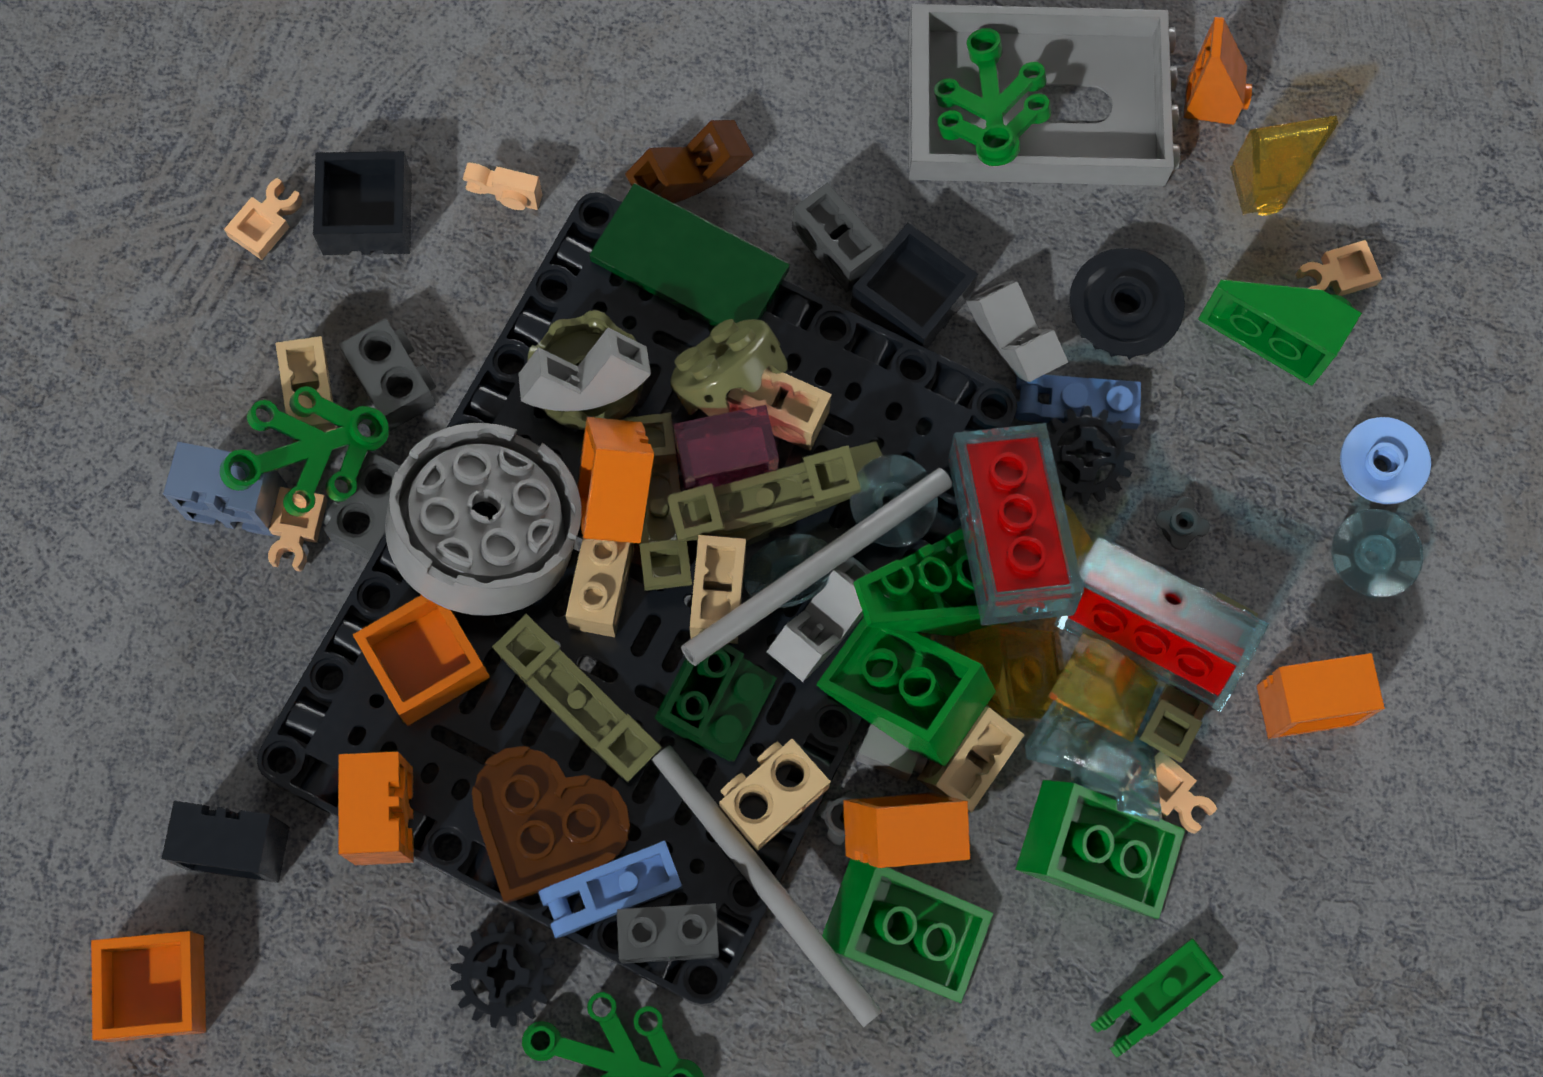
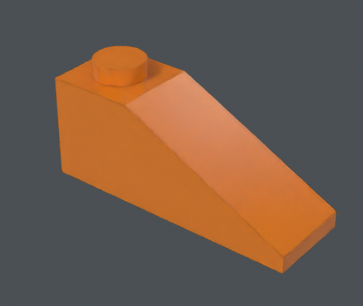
[1183,17,1252,125]

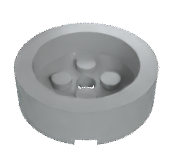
[385,423,581,616]

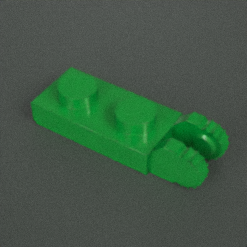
[1090,938,1224,1058]

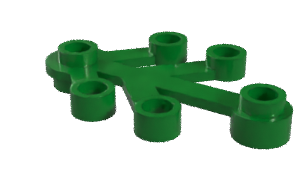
[934,28,1052,166]
[219,386,389,517]
[522,992,704,1077]

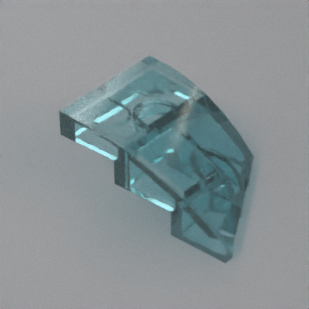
[1025,685,1162,822]

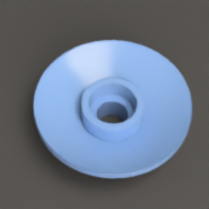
[1340,417,1431,504]

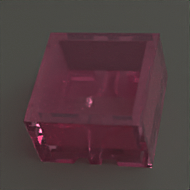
[673,405,779,491]

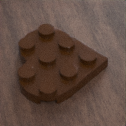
[472,746,630,904]

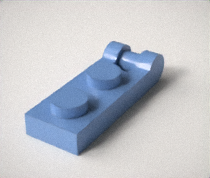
[1015,375,1141,429]
[538,841,683,938]

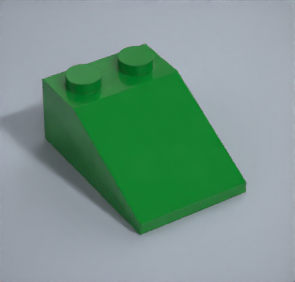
[1198,279,1362,386]
[817,617,996,767]
[1015,780,1185,919]
[822,858,993,1003]

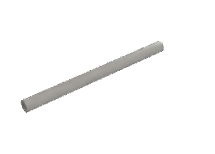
[681,468,952,666]
[652,745,882,1028]

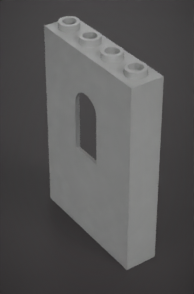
[908,4,1180,186]

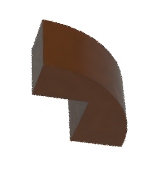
[625,120,754,203]

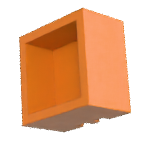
[577,417,654,543]
[353,595,490,726]
[1256,653,1385,739]
[338,751,414,865]
[843,793,970,868]
[91,931,206,1042]

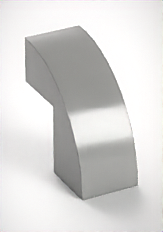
[966,281,1068,382]
[519,328,651,411]
[767,556,871,682]

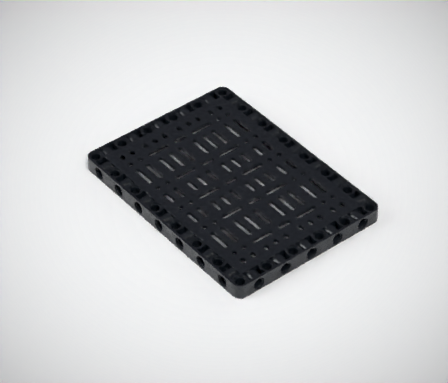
[257,192,1017,1007]

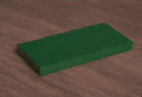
[589,183,790,327]

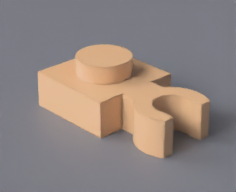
[463,163,542,210]
[224,178,303,260]
[1296,240,1382,296]
[268,487,328,572]
[1128,751,1217,834]

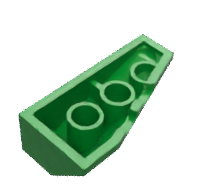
[853,529,1025,637]

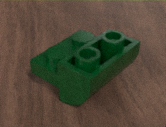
[655,631,777,761]

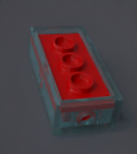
[948,423,1084,626]
[1054,537,1269,712]

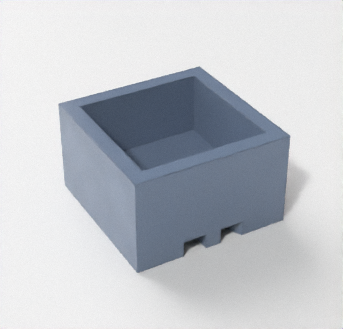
[163,442,288,537]

